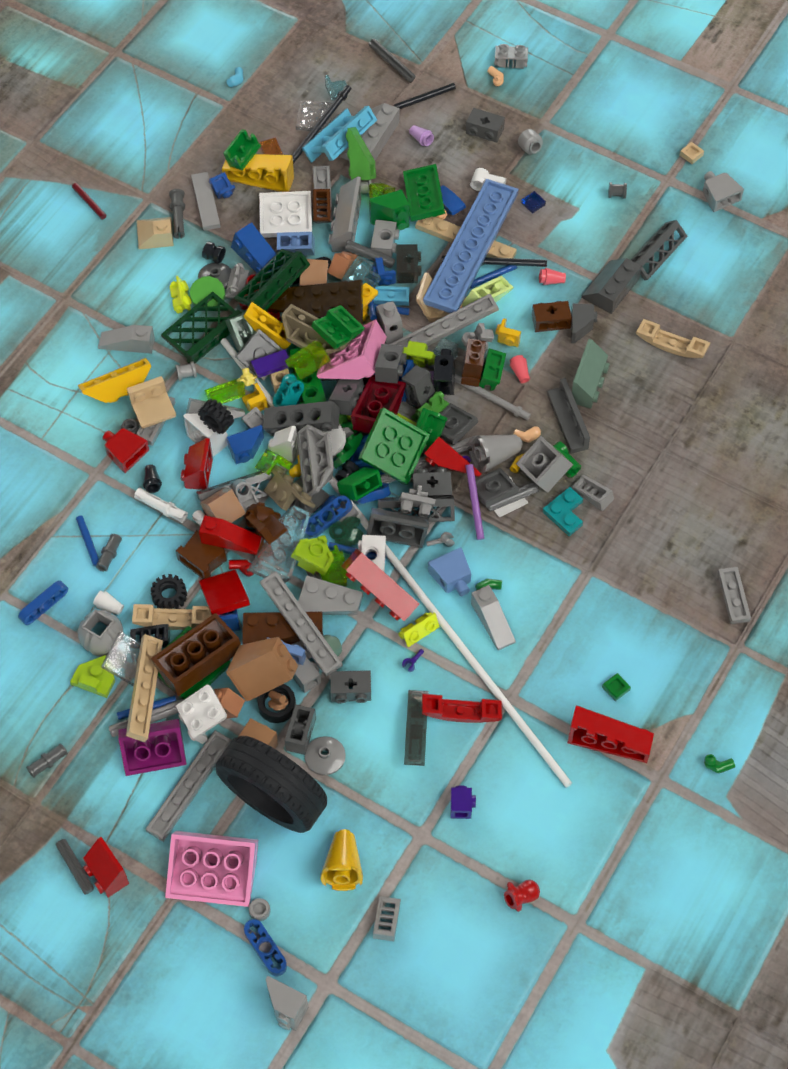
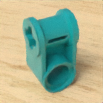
[273,374,304,407]

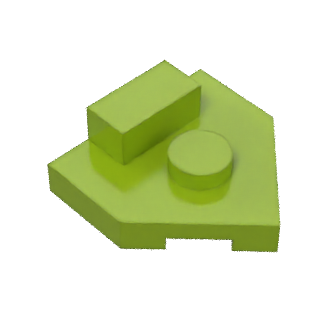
[403,341,435,368]
[291,535,334,576]
[70,655,116,698]

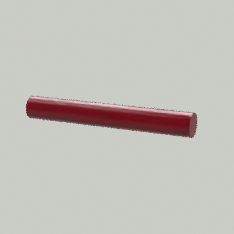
[72,183,107,219]

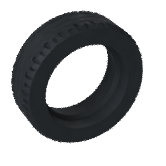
[215,735,327,833]

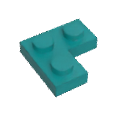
[542,487,583,536]

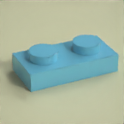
[373,286,410,306]

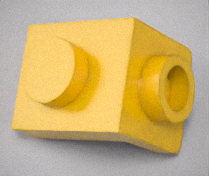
[495,318,521,347]

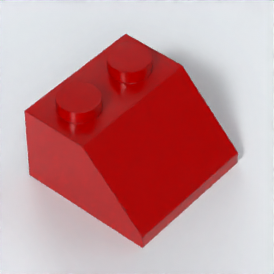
[181,438,213,490]
[83,837,129,898]

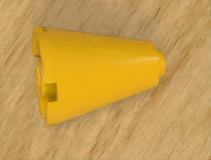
[321,829,363,891]

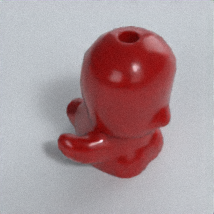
[504,879,540,912]

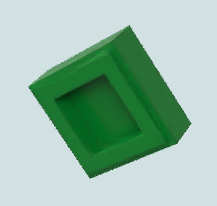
[602,673,631,701]

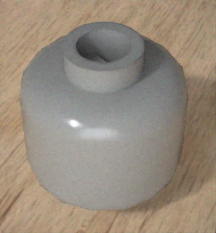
[518,129,543,155]

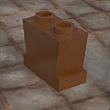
[461,338,486,387]
[176,530,227,579]

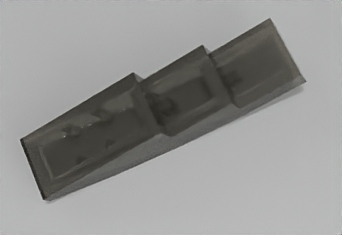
[404,690,429,766]

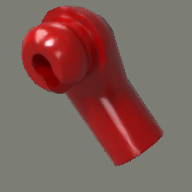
[229,559,255,576]

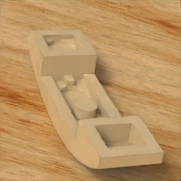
[636,319,710,358]
[132,604,212,630]

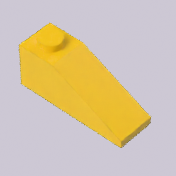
[243,302,291,350]

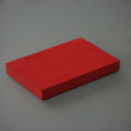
[199,569,250,615]

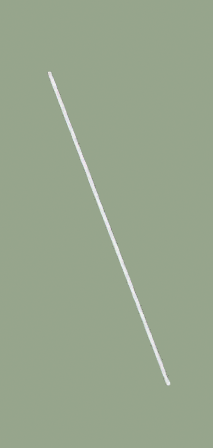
[220,338,572,788]

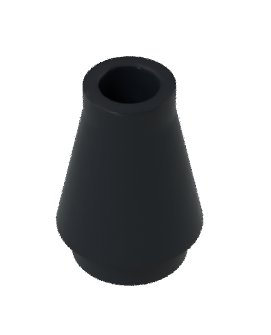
[143,465,162,493]

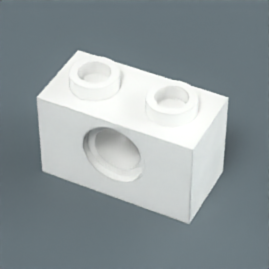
[358,535,386,572]

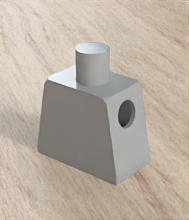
[703,171,744,212]
[376,301,403,344]

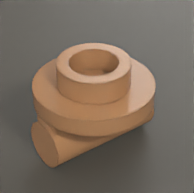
[268,690,289,710]

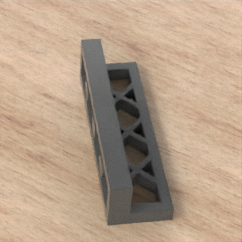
[631,220,688,280]
[547,378,590,454]
[196,469,272,515]
[378,495,455,522]

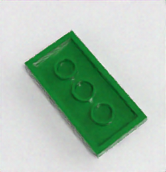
[403,164,445,222]

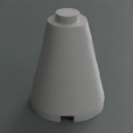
[469,434,523,473]

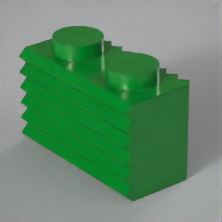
[337,467,382,501]

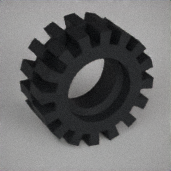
[198,399,234,434]
[151,574,187,609]

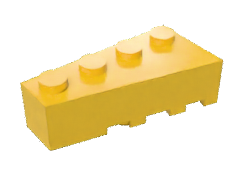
[222,154,294,192]

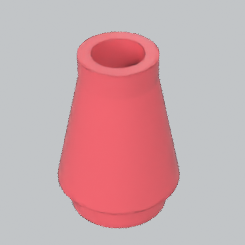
[539,268,566,285]
[509,355,530,383]

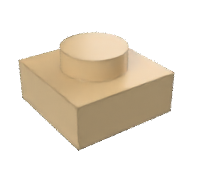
[680,142,704,164]

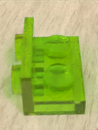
[320,545,348,587]

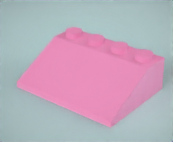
[316,320,387,380]
[165,831,259,907]

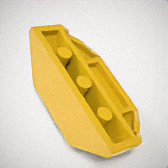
[78,358,151,403]

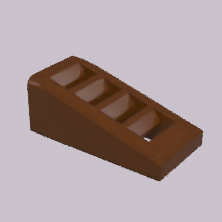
[313,189,331,222]

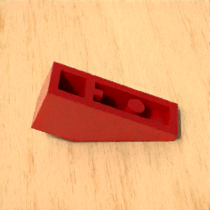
[424,437,482,477]
[199,515,262,555]

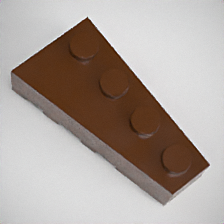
[242,611,323,645]

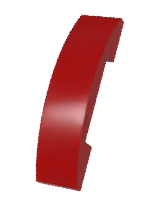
[422,694,502,723]

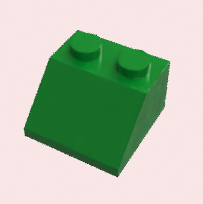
[369,189,409,230]

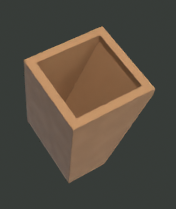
[226,637,298,701]

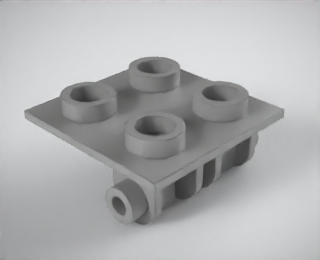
[494,44,528,69]

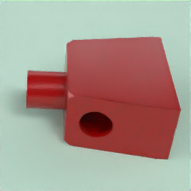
[103,428,149,473]

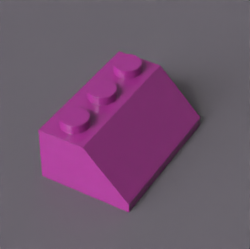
[118,719,187,776]

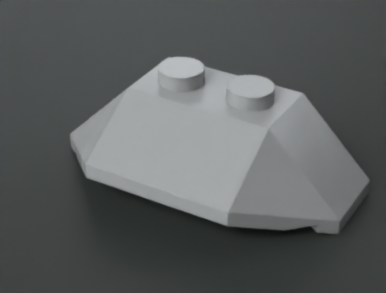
[297,424,334,497]

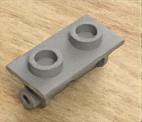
[225,263,249,299]

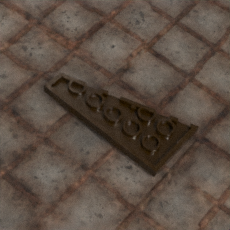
[266,279,363,325]

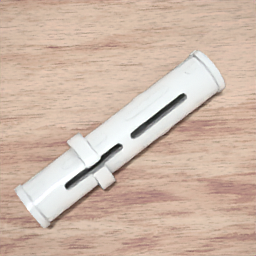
[134,488,188,523]

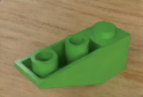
[346,127,376,180]

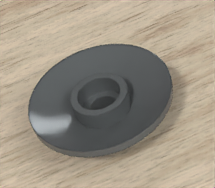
[198,263,231,289]

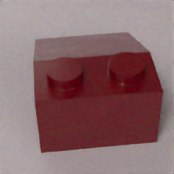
[351,375,406,434]

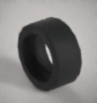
[257,684,296,723]

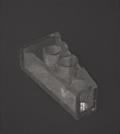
[247,505,311,583]

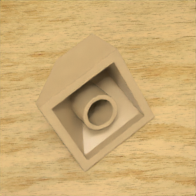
[137,217,174,249]

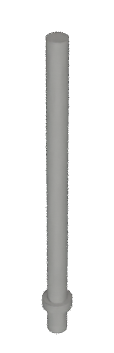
[425,364,531,421]

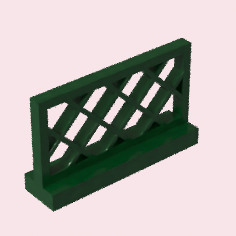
[234,249,310,311]
[161,292,242,364]

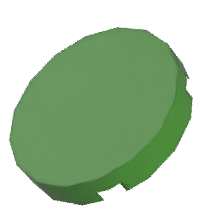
[190,276,225,306]

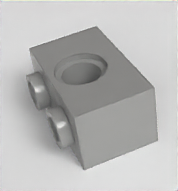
[371,220,399,257]

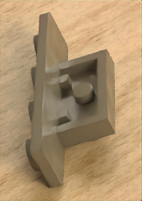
[264,464,316,511]

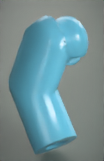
[227,67,243,87]

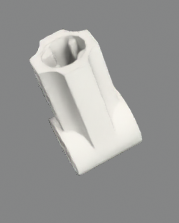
[470,168,507,191]

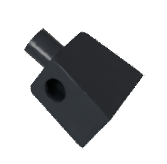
[433,348,455,395]

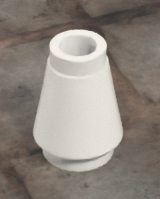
[93,591,124,615]

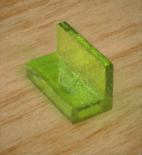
[285,341,331,379]
[205,378,246,404]
[255,449,293,475]

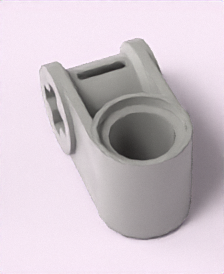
[232,479,259,517]

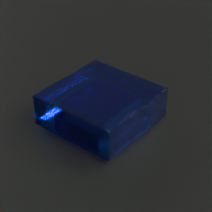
[521,191,546,214]

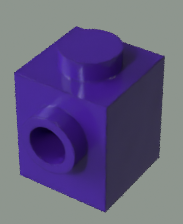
[451,785,476,819]

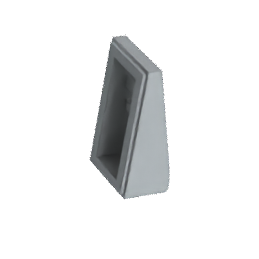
[571,474,614,511]
[373,896,401,941]

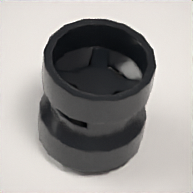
[202,241,226,264]
[335,461,360,482]

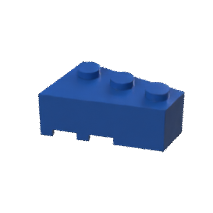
[231,222,283,274]

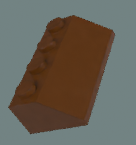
[151,613,241,696]

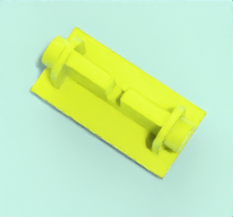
[169,276,192,313]
[398,612,440,647]

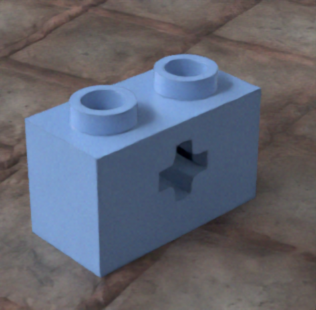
[277,232,315,256]

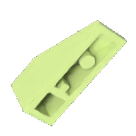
[462,275,514,307]

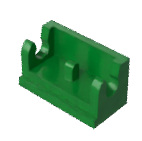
[223,129,261,170]
[479,348,506,391]
[416,408,447,450]

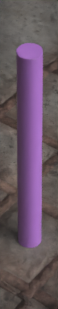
[466,464,485,540]

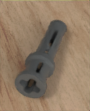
[169,189,185,239]

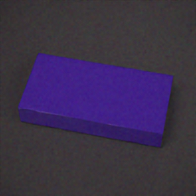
[251,349,292,378]

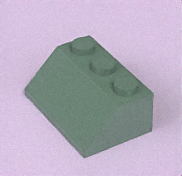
[572,339,610,408]

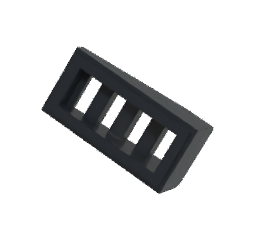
[130,624,170,649]

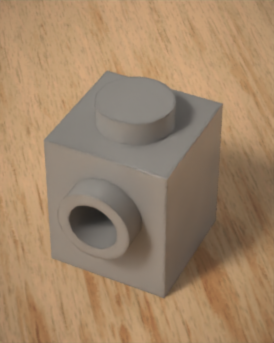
[293,657,321,693]

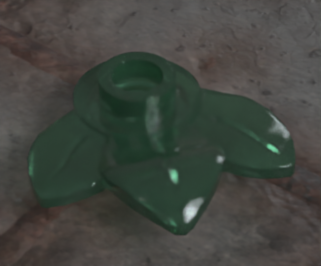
[329,516,364,554]

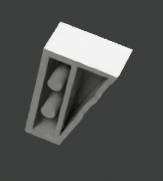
[298,575,363,615]

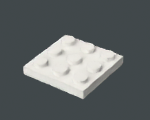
[259,191,312,238]

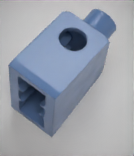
[428,547,471,596]

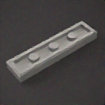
[313,165,333,223]
[191,172,221,231]

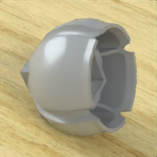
[78,609,124,656]

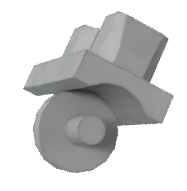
[462,323,494,353]
[399,485,436,518]

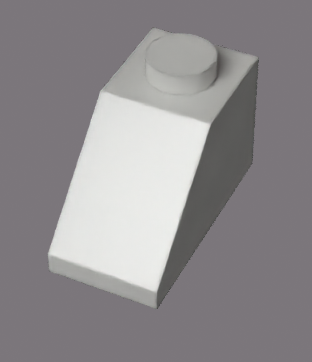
[268,426,298,462]

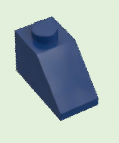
[227,425,264,464]

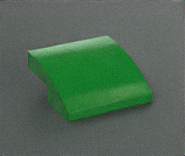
[311,305,365,349]

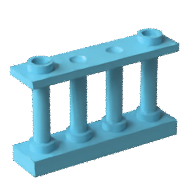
[302,106,377,162]

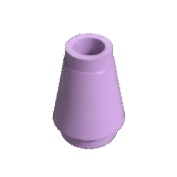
[409,125,434,146]

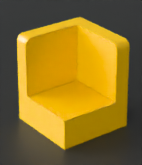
[242,383,268,412]

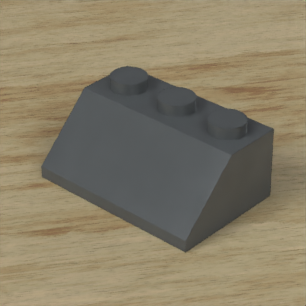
[581,258,642,314]
[366,508,429,548]

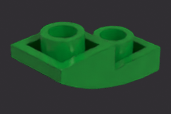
[333,433,363,469]

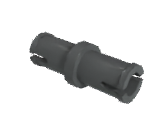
[96,534,122,572]
[26,743,68,778]

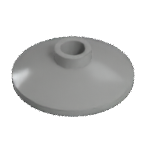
[305,736,345,775]

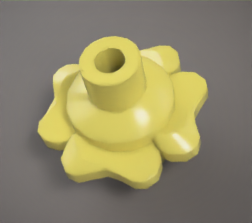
[236,368,257,387]

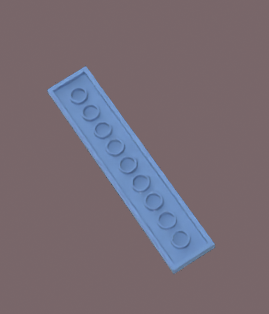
[423,179,519,313]

